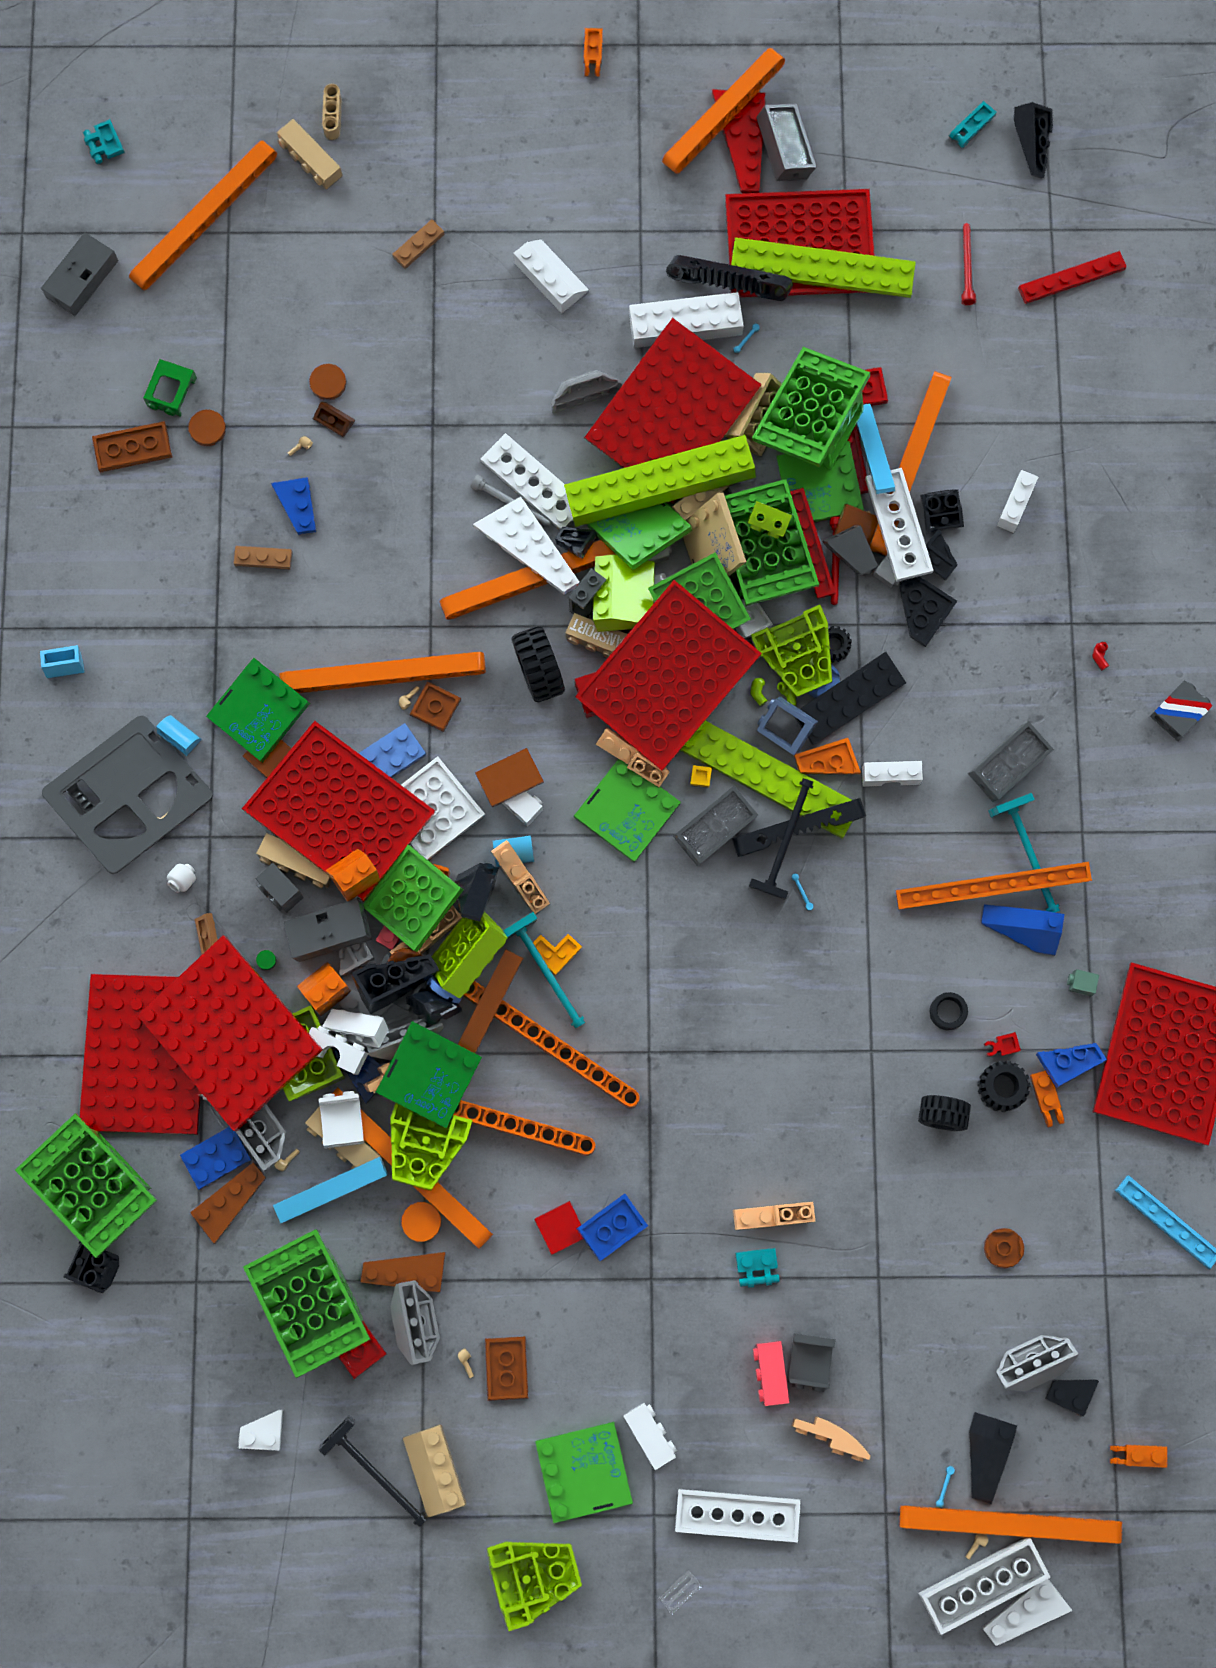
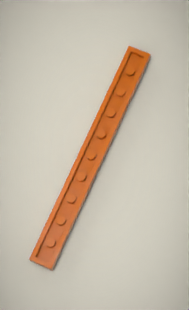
[896,862,1092,910]

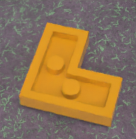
[528,934,582,976]

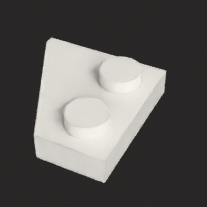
[239,1410,283,1450]

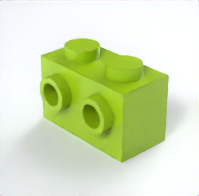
[748,501,792,539]

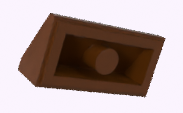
[313,402,355,437]

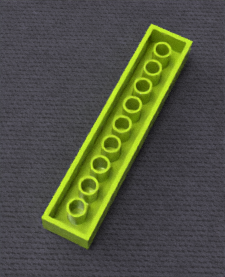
[564,435,756,527]

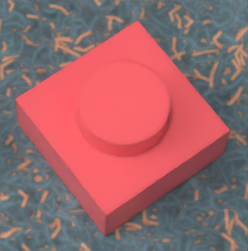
[376,926,400,950]

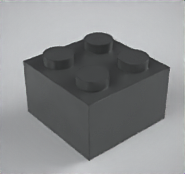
[255,863,304,913]

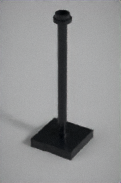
[749,778,814,900]
[319,1415,428,1527]

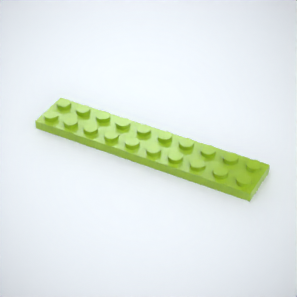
[731,238,916,298]
[680,721,852,839]

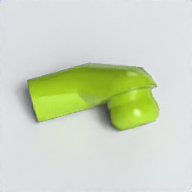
[750,678,767,707]
[777,682,796,707]

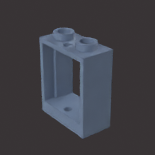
[756,697,818,755]

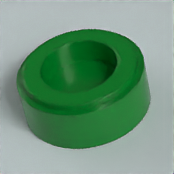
[256,950,277,970]

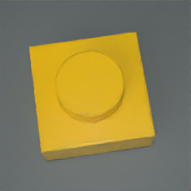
[690,765,712,788]

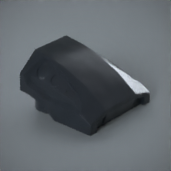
[920,489,964,533]
[406,990,462,1024]
[64,1241,119,1293]

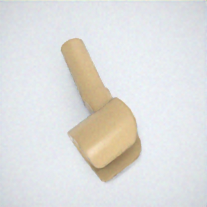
[288,436,313,456]
[399,686,420,710]
[274,1148,300,1171]
[458,1348,474,1378]
[965,1533,988,1560]

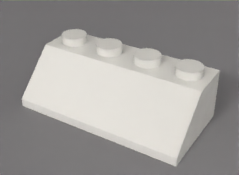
[513,240,589,314]

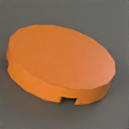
[402,1202,441,1242]

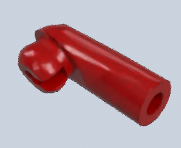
[1092,642,1109,671]

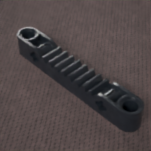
[666,255,793,301]
[732,798,866,857]

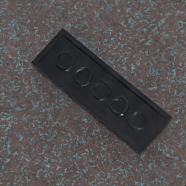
[795,652,906,745]

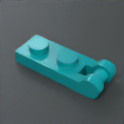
[949,101,997,148]

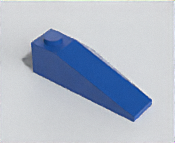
[981,904,1064,956]

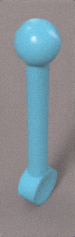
[733,324,760,353]
[791,873,813,911]
[936,1466,955,1508]

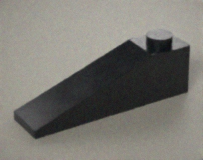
[1013,102,1053,178]
[455,863,499,922]
[351,954,440,1014]
[969,1412,1017,1504]

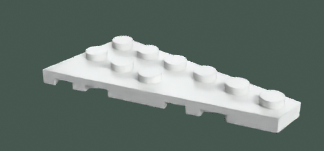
[473,497,580,595]

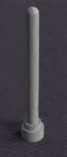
[471,475,551,527]

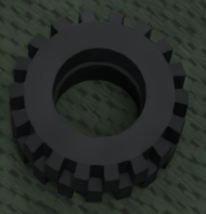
[977,1061,1031,1112]
[918,1095,971,1131]

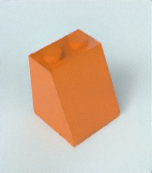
[326,849,380,902]
[297,962,351,1016]

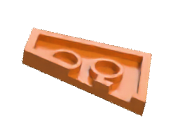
[794,738,861,774]

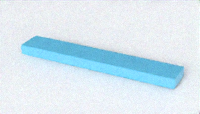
[856,404,895,494]
[273,1156,388,1223]
[1115,1175,1216,1269]

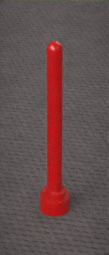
[961,223,976,305]
[830,517,840,605]

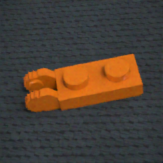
[584,28,603,77]
[1030,1071,1064,1127]
[1110,1444,1167,1468]

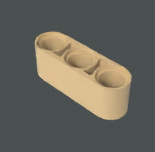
[322,84,342,140]

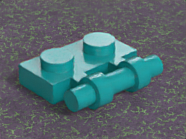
[83,119,125,164]
[736,1248,780,1288]

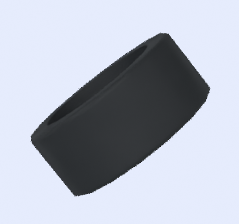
[929,992,968,1030]

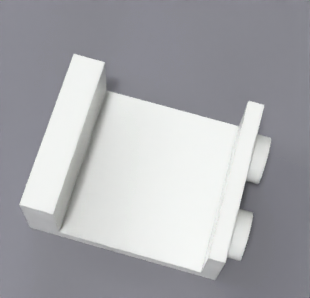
[318,1091,364,1149]

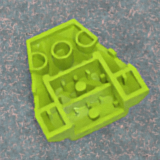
[751,605,833,697]
[391,1103,473,1191]
[487,1542,582,1631]

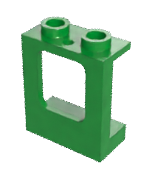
[143,359,197,417]

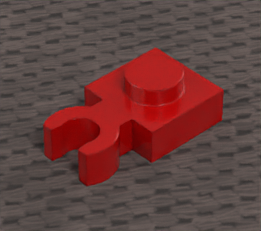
[983,1032,1021,1057]

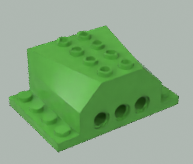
[752,347,870,470]
[725,479,819,606]
[15,1113,158,1258]
[243,1229,371,1378]

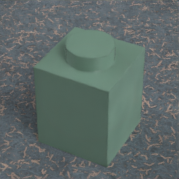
[1067,969,1099,996]

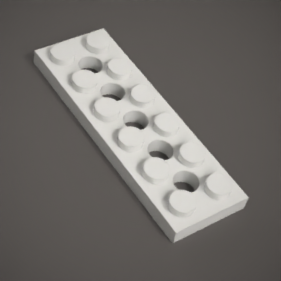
[480,433,573,530]
[865,468,933,582]
[675,1489,800,1542]

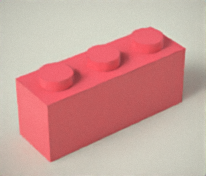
[753,1341,789,1406]

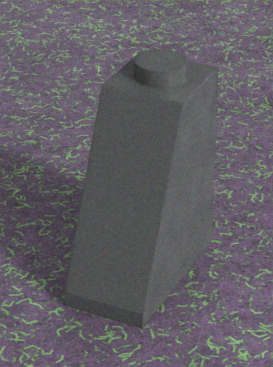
[823,525,878,576]

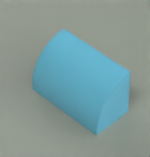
[40,645,85,678]
[156,715,202,756]
[493,836,534,867]

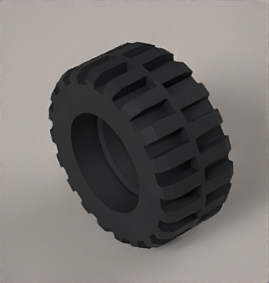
[511,626,565,703]

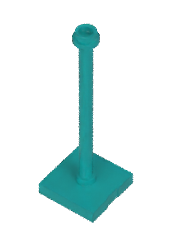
[988,793,1060,912]
[503,912,585,1029]

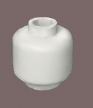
[167,864,196,892]

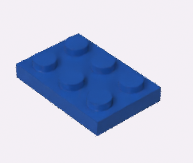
[180,1126,252,1190]
[577,1194,648,1262]

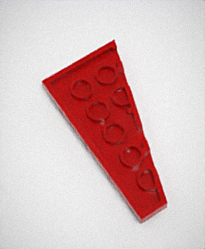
[712,89,765,193]

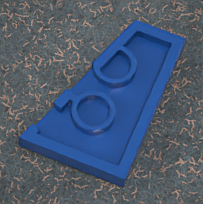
[271,477,316,535]
[1036,1043,1107,1088]

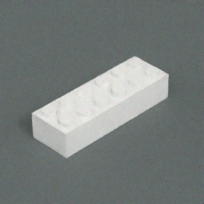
[629,292,743,348]
[918,1537,1050,1635]

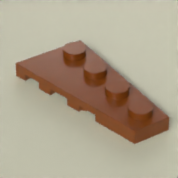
[190,1162,266,1244]
[361,1252,446,1292]

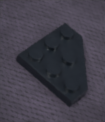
[899,576,957,647]

